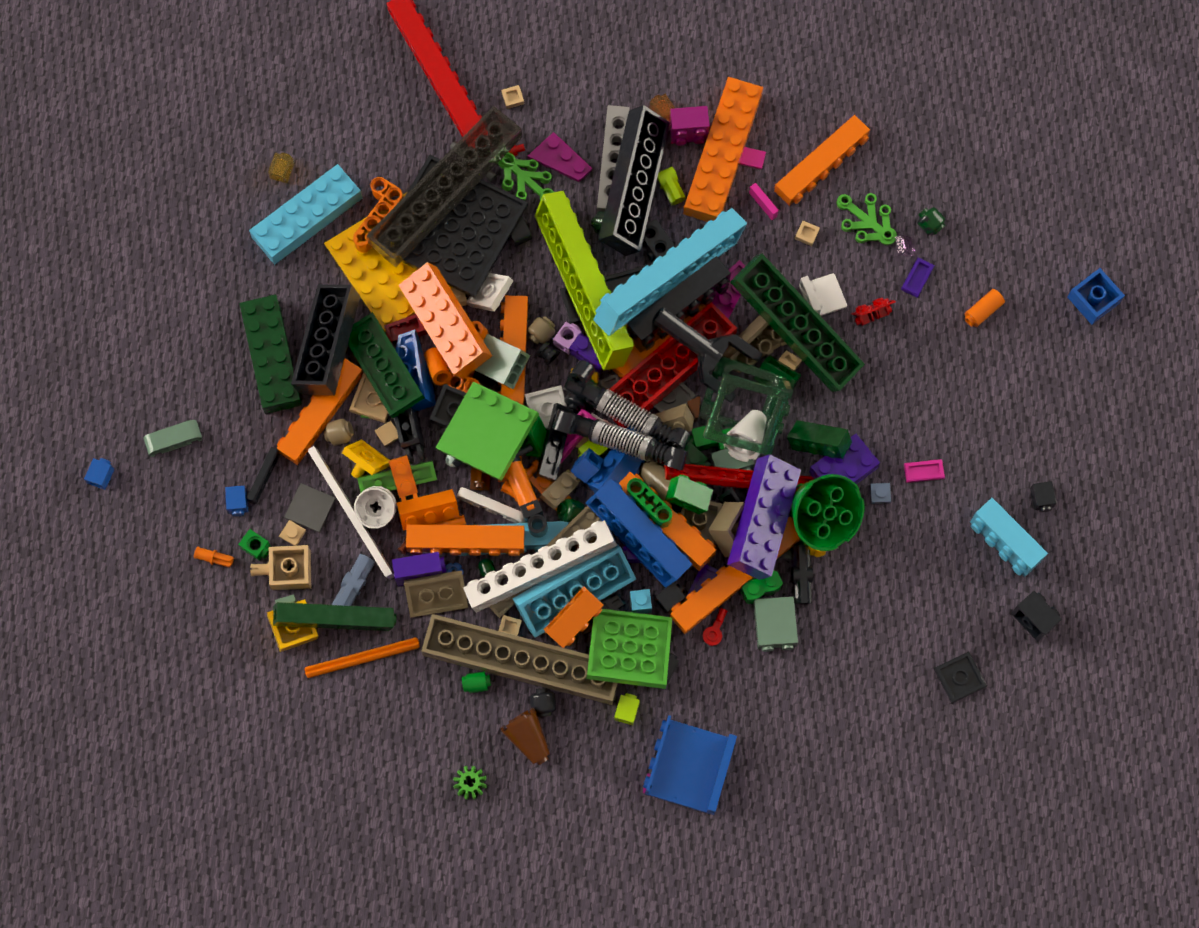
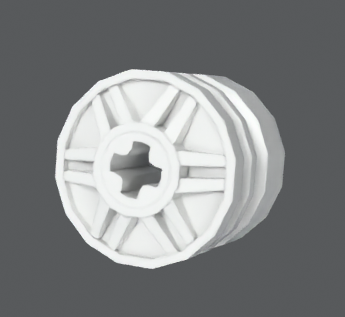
[354,486,397,528]

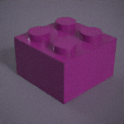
[669,106,710,146]

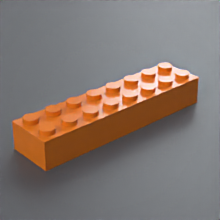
[683,77,763,222]

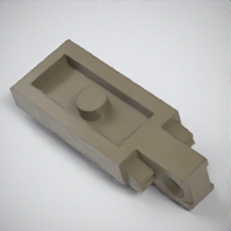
[540,470,581,510]

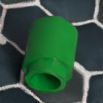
[462,671,491,694]

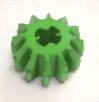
[453,766,487,800]

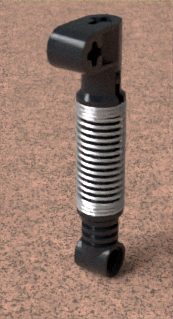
[563,360,691,450]
[552,409,689,471]

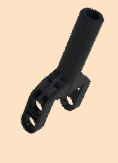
[652,307,763,403]

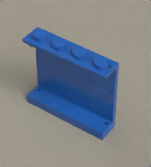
[643,715,737,815]

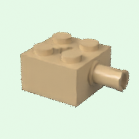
[250,545,311,590]

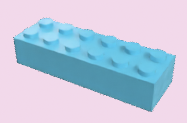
[249,164,363,265]
[512,544,636,637]

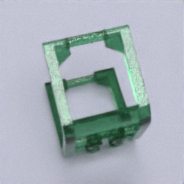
[699,356,793,455]

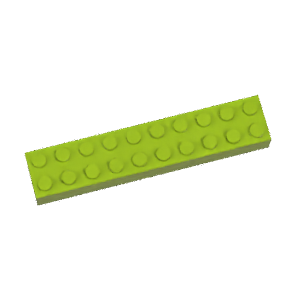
[535,191,634,371]

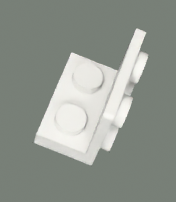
[799,273,847,316]

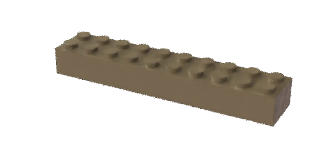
[421,614,618,705]

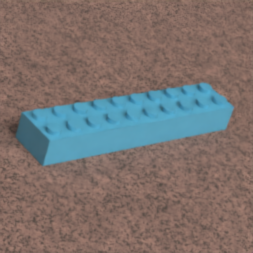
[593,208,747,336]

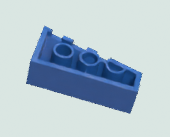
[586,426,645,493]

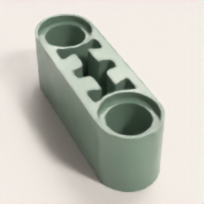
[143,420,202,457]

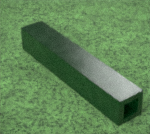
[273,602,396,631]

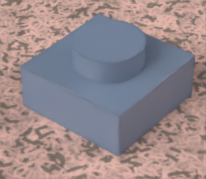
[870,483,891,504]

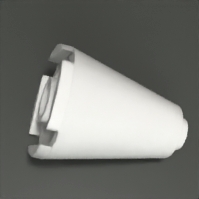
[723,410,767,462]

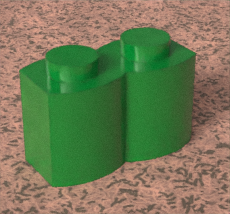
[740,571,783,604]

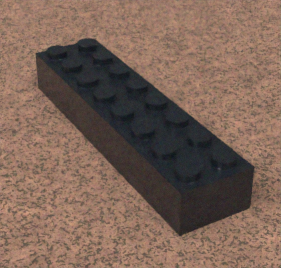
[598,105,670,256]

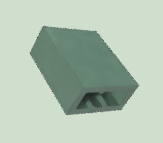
[475,334,531,389]
[753,597,798,652]

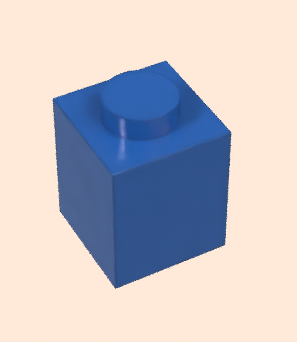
[571,448,604,483]
[84,458,114,490]
[225,485,248,516]

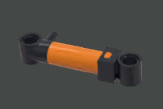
[506,444,548,538]

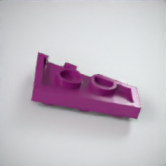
[527,132,592,182]

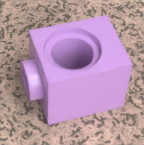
[553,322,582,355]

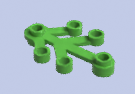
[498,152,554,201]
[837,193,897,245]

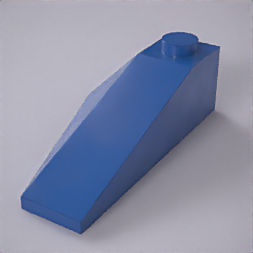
[396,329,436,411]

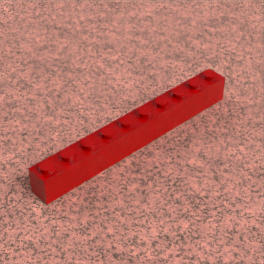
[386,0,494,156]

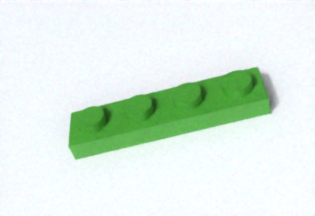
[357,461,437,492]

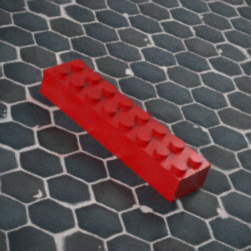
[609,302,737,430]

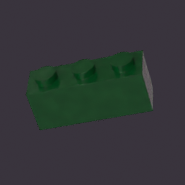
[787,420,852,459]

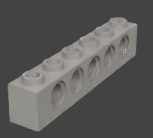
[597,105,630,215]

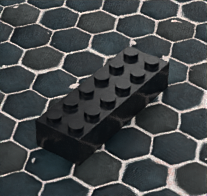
[627,256,731,352]
[291,284,360,396]

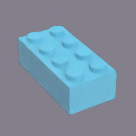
[970,498,1048,577]

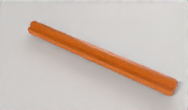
[305,637,420,678]

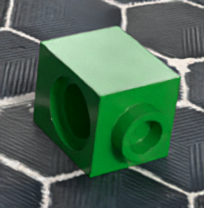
[238,529,271,561]

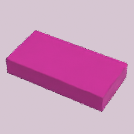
[739,147,766,169]
[749,183,778,220]
[904,459,945,483]

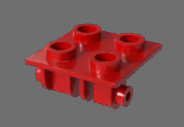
[851,297,896,326]

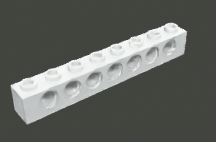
[463,520,618,613]

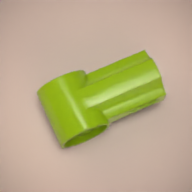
[657,167,686,206]

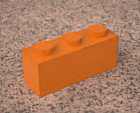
[396,489,460,531]
[544,586,603,648]

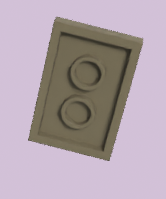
[404,570,468,618]

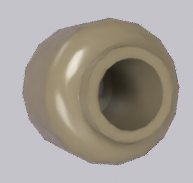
[528,316,555,345]
[324,419,354,446]

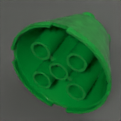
[790,474,864,551]

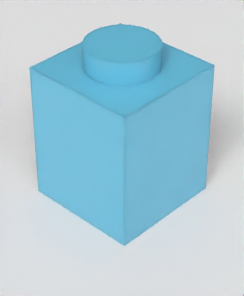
[630,589,652,614]

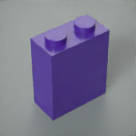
[392,552,447,587]

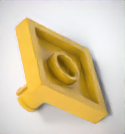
[342,439,390,478]

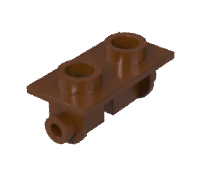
[470,467,490,491]

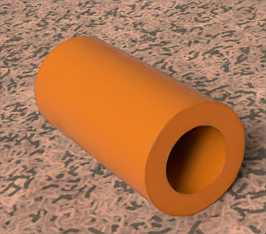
[965,289,1005,327]
[424,348,451,386]

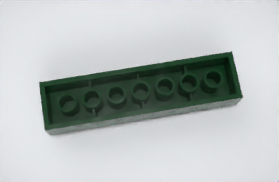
[730,253,865,392]

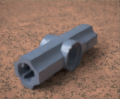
[332,554,375,606]

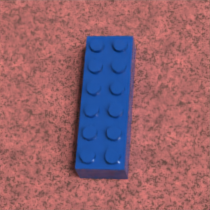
[585,479,692,588]

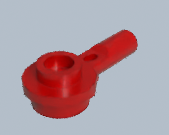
[703,608,727,646]

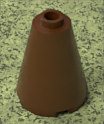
[500,708,550,765]

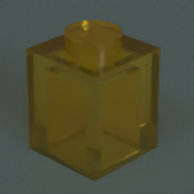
[268,153,295,184]

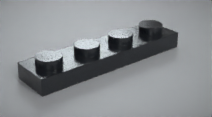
[536,403,574,482]

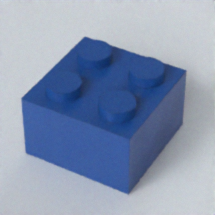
[1067,268,1125,325]

